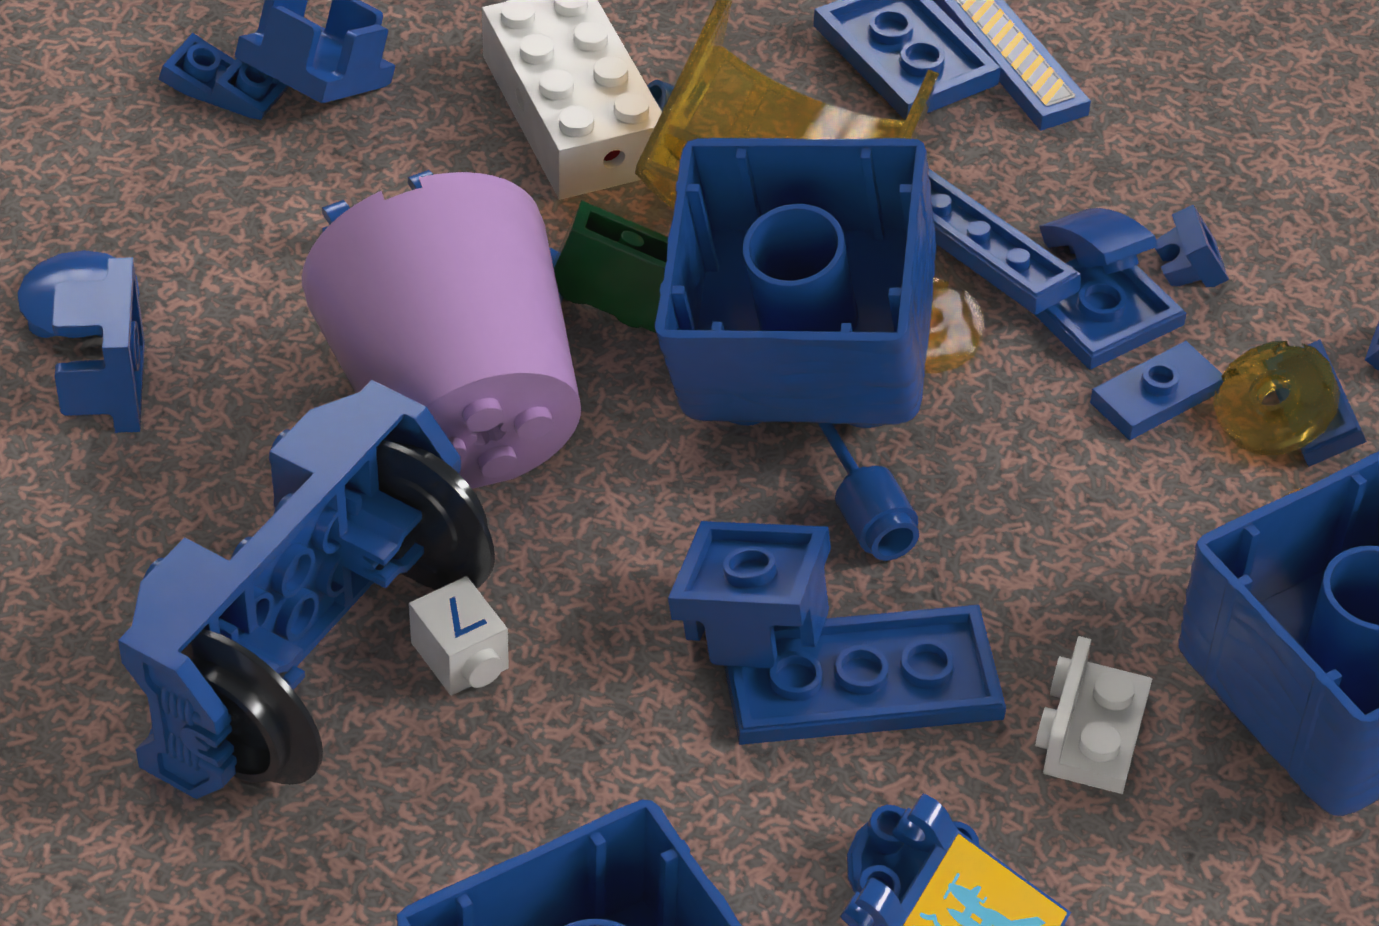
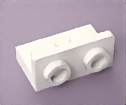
[1035,636,1152,794]

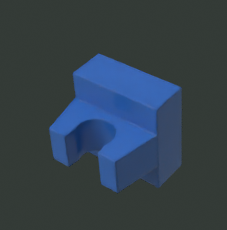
[1155,205,1229,287]

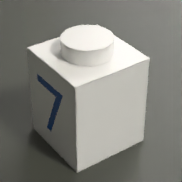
[409,576,509,696]

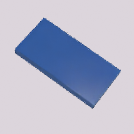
[724,605,1006,745]

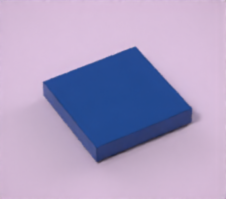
[1035,258,1187,370]

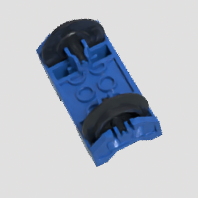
[118,380,495,799]

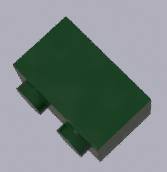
[553,200,668,333]

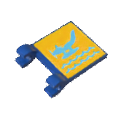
[840,793,1071,926]

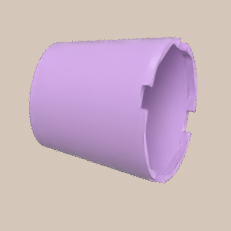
[302,172,581,489]

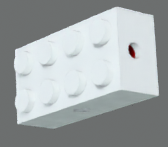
[482,0,669,200]

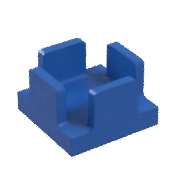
[234,0,396,103]
[52,257,145,433]
[668,521,831,668]

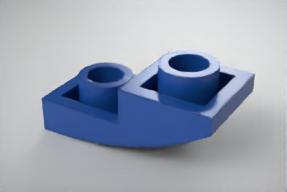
[159,33,290,120]
[1039,208,1158,274]

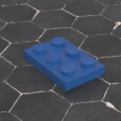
[813,0,1001,122]

